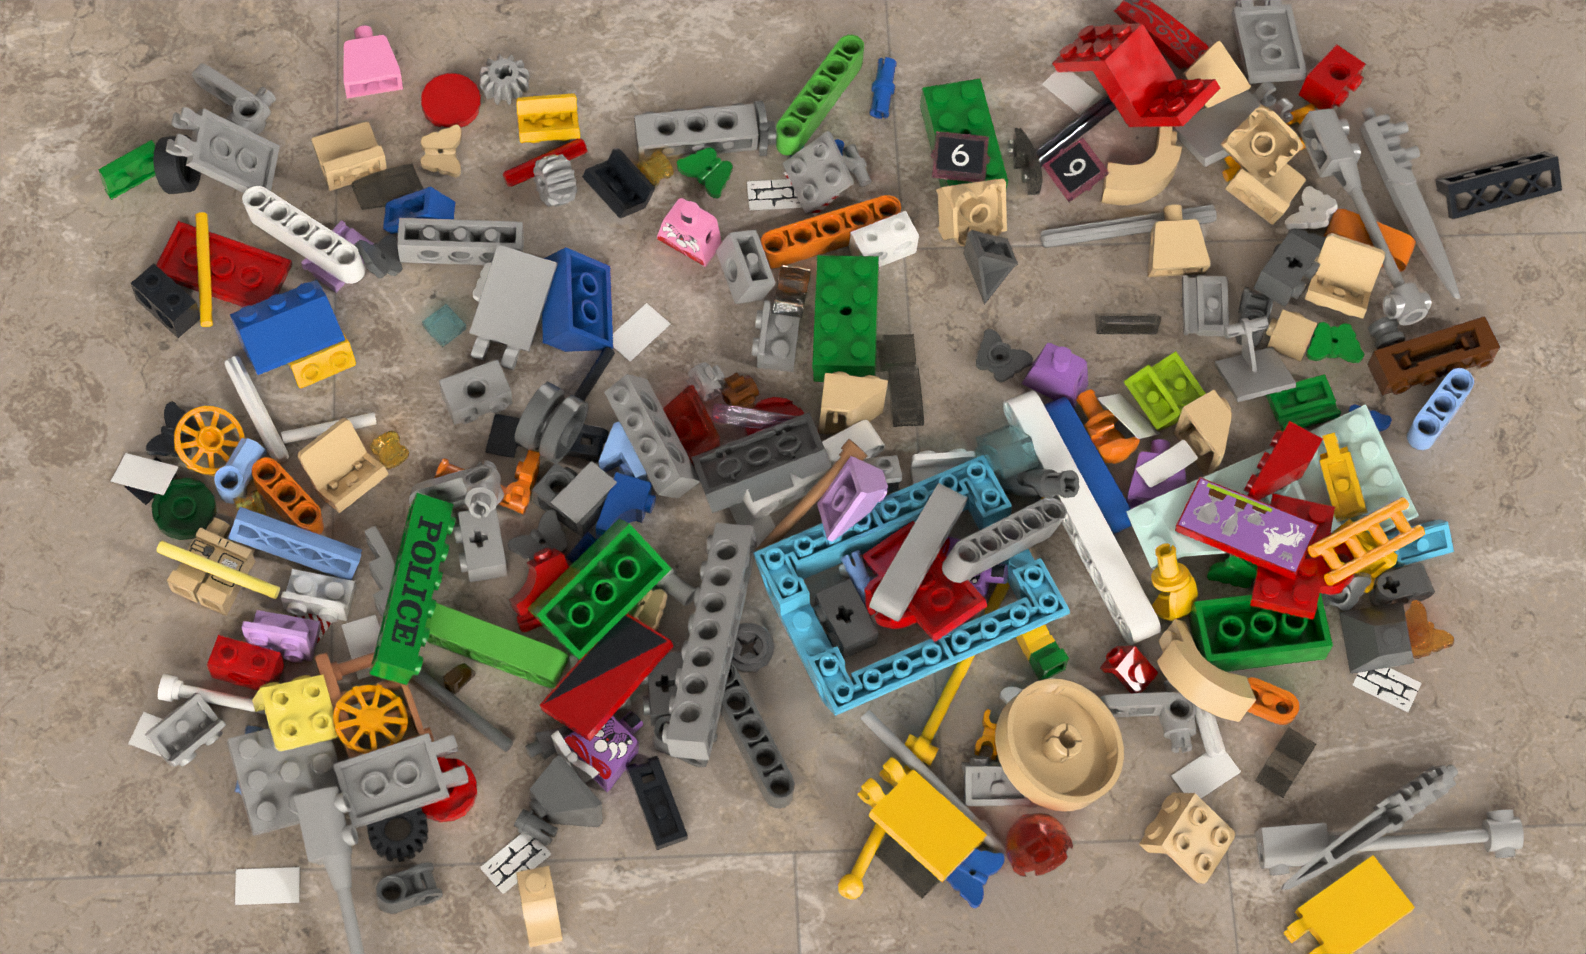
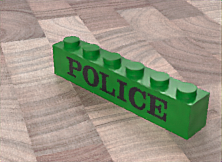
[369,493,456,685]

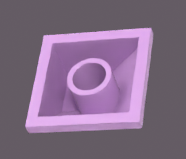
[817,456,888,542]

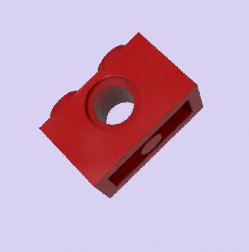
[1298,45,1366,110]
[207,635,284,691]

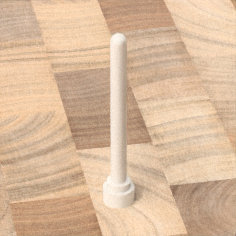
[158,674,266,714]

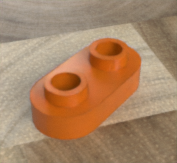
[1247,677,1299,725]

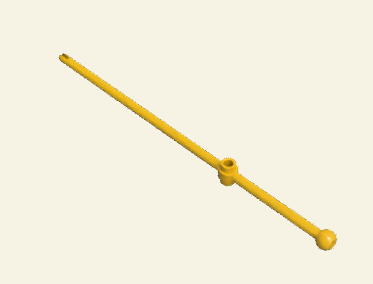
[838,497,1045,900]

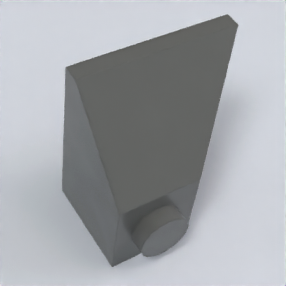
[1339,602,1414,674]
[529,754,603,828]

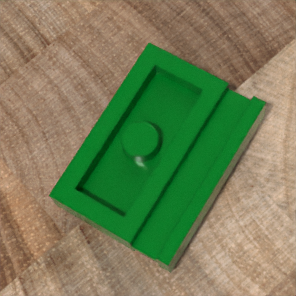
[98,140,155,200]
[1266,374,1341,432]

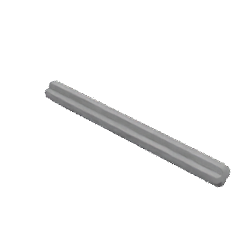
[1040,204,1217,248]

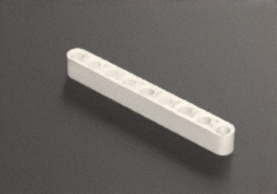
[1003,390,1161,645]

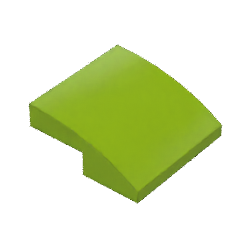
[1123,351,1206,432]

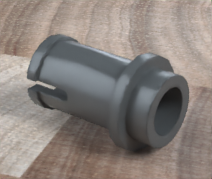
[514,809,559,847]

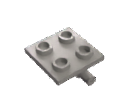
[782,131,872,215]
[1215,316,1296,402]

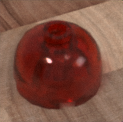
[1004,813,1073,877]

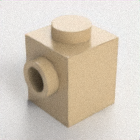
[1265,309,1317,362]

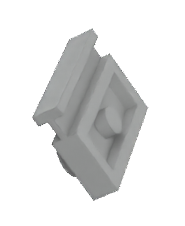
[1182,275,1229,336]

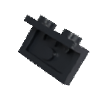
[582,148,655,219]

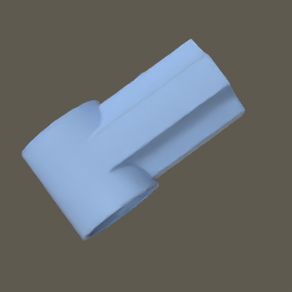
[214,438,267,504]

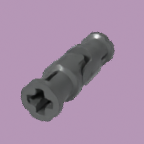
[994,468,1080,498]

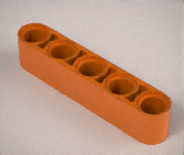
[760,195,902,269]

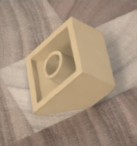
[1174,390,1232,476]

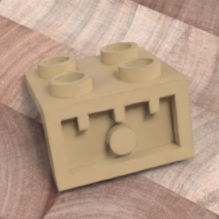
[312,122,387,191]
[1225,163,1306,225]

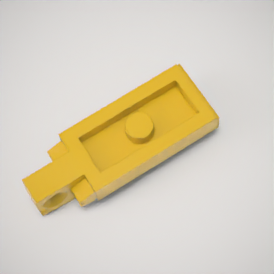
[1319,432,1368,522]

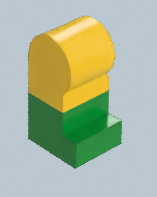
[1016,625,1069,681]

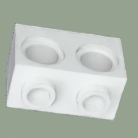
[849,211,919,267]

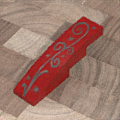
[1114,0,1209,70]

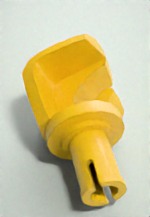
[1151,543,1198,621]

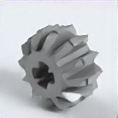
[479,54,530,106]
[533,154,577,207]

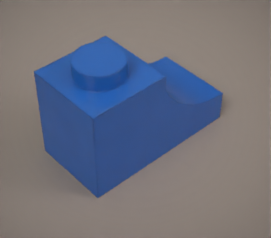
[383,186,456,234]
[596,472,656,540]

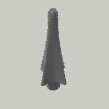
[525,726,574,760]

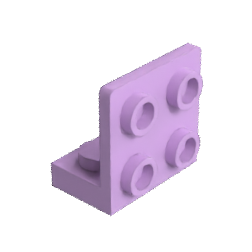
[242,610,321,663]

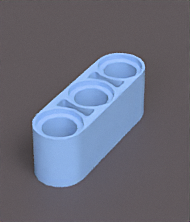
[1407,368,1474,450]

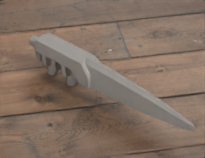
[1360,108,1460,298]
[1282,764,1458,890]

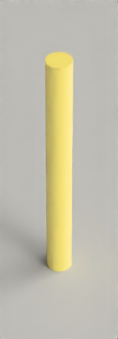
[157,541,280,599]

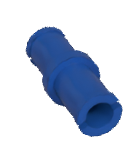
[870,57,897,119]

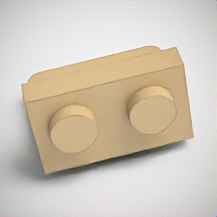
[1305,233,1385,319]
[297,418,389,513]
[1139,792,1235,884]

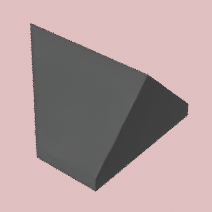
[963,230,1018,305]

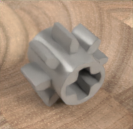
[686,362,725,401]

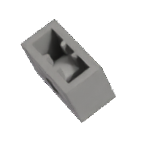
[454,507,508,582]

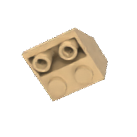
[818,372,888,435]

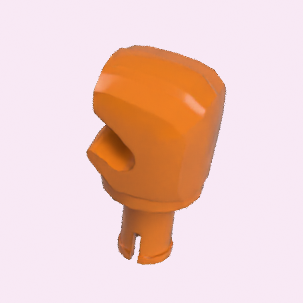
[1076,389,1140,464]

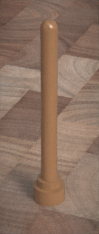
[755,439,868,551]

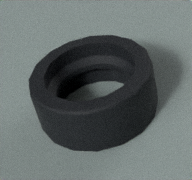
[153,134,201,194]

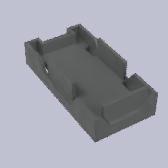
[692,412,832,513]

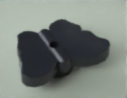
[146,401,200,457]

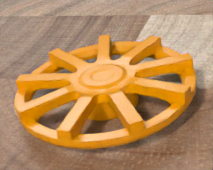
[174,406,245,476]
[333,684,408,754]

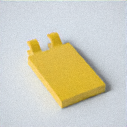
[858,757,987,882]
[1283,855,1415,954]

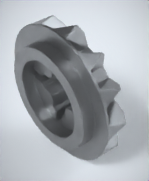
[731,623,774,673]

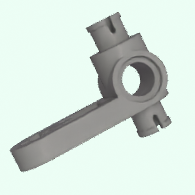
[192,63,276,134]
[409,460,504,518]
[1099,680,1196,753]

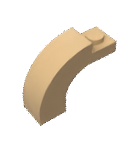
[1101,127,1182,205]
[1157,619,1256,722]

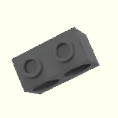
[532,463,606,538]

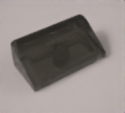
[875,836,940,899]

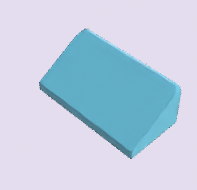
[1386,519,1454,568]

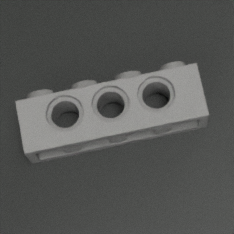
[634,103,759,162]
[397,218,524,265]
[604,374,701,499]

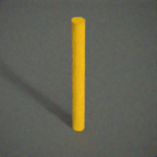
[195,212,213,327]

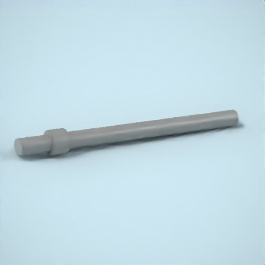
[860,710,1009,855]

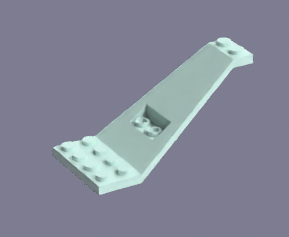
[1127,405,1419,570]

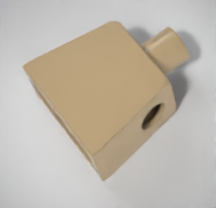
[1182,40,1251,108]
[1148,205,1210,277]

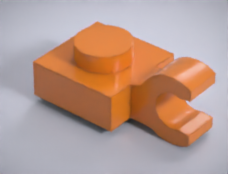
[505,450,540,506]

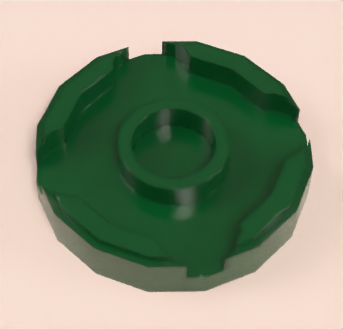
[151,478,217,540]

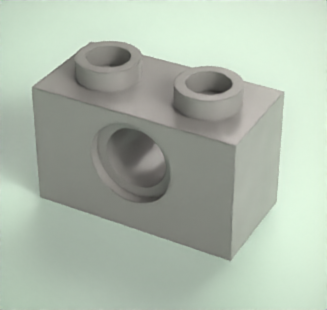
[716,230,776,304]
[439,359,512,425]

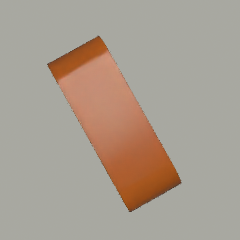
[1323,209,1416,272]
[251,457,324,535]

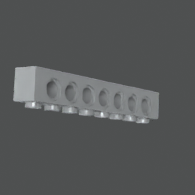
[662,523,757,760]

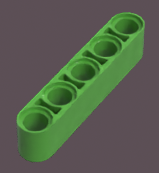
[776,35,864,156]
[425,603,569,688]

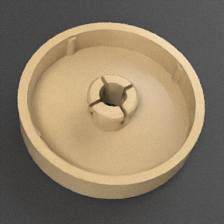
[995,679,1124,811]

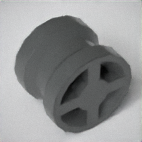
[1368,317,1406,350]

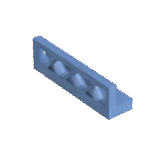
[228,507,362,580]

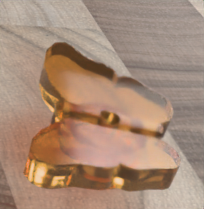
[1405,600,1455,659]

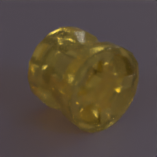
[637,150,674,187]
[370,431,410,470]
[233,490,267,516]

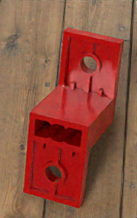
[1052,23,1221,127]

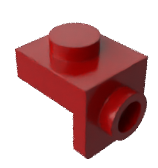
[1100,646,1158,694]

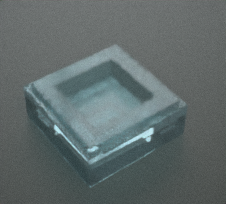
[422,304,466,347]

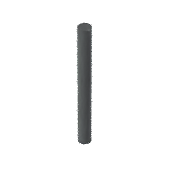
[411,669,514,752]

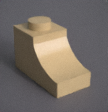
[516,866,563,947]

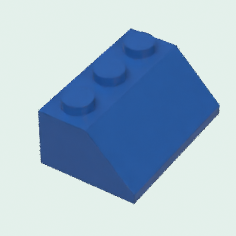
[542,247,613,352]
[230,280,345,375]

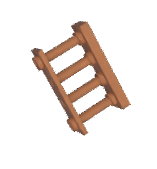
[315,652,434,759]

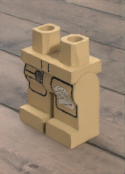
[167,518,256,616]

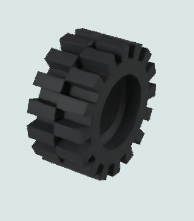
[367,807,428,862]

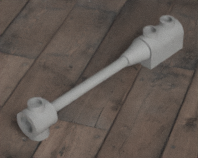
[1298,109,1431,325]
[294,787,365,954]
[1255,809,1524,876]

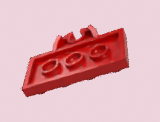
[1250,493,1355,620]
[861,521,987,642]

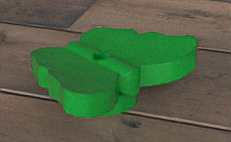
[677,147,733,198]
[1306,322,1365,363]
[1207,554,1258,588]

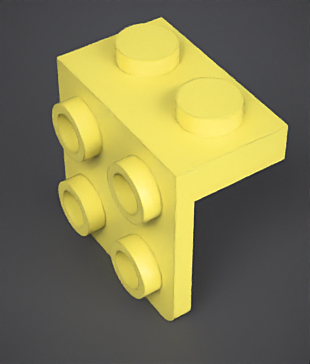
[252,674,337,751]

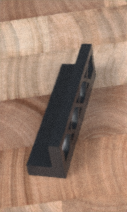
[1436,151,1562,219]

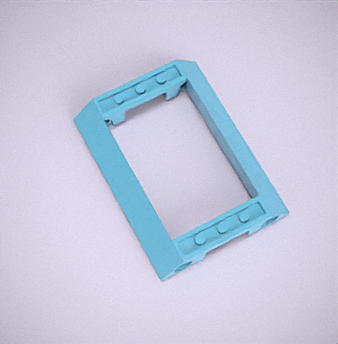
[753,455,1070,716]

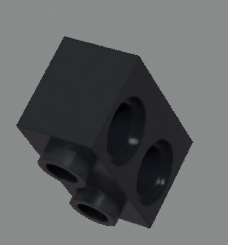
[131,263,200,338]

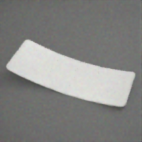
[1136,440,1198,487]

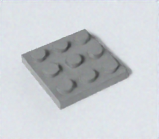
[227,728,342,836]

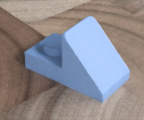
[599,421,647,481]

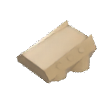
[1221,104,1304,185]
[936,178,1007,247]

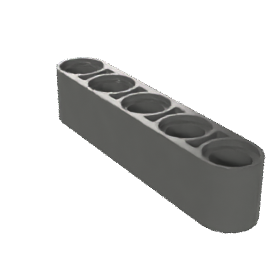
[720,662,795,809]

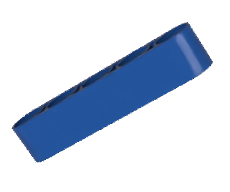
[1044,396,1132,535]

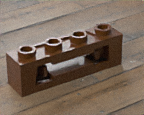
[1367,316,1500,396]

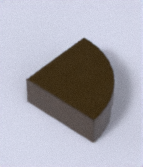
[443,663,476,695]

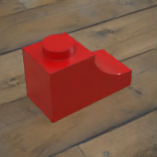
[508,547,569,616]

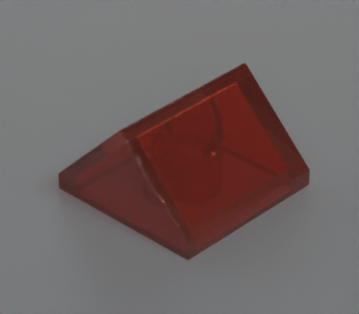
[663,385,720,466]

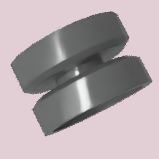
[515,381,589,464]

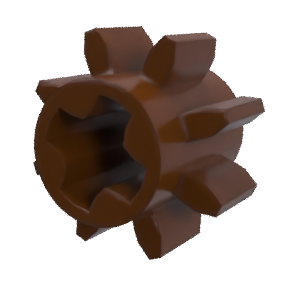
[720,372,759,413]

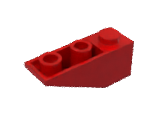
[1243,421,1323,500]

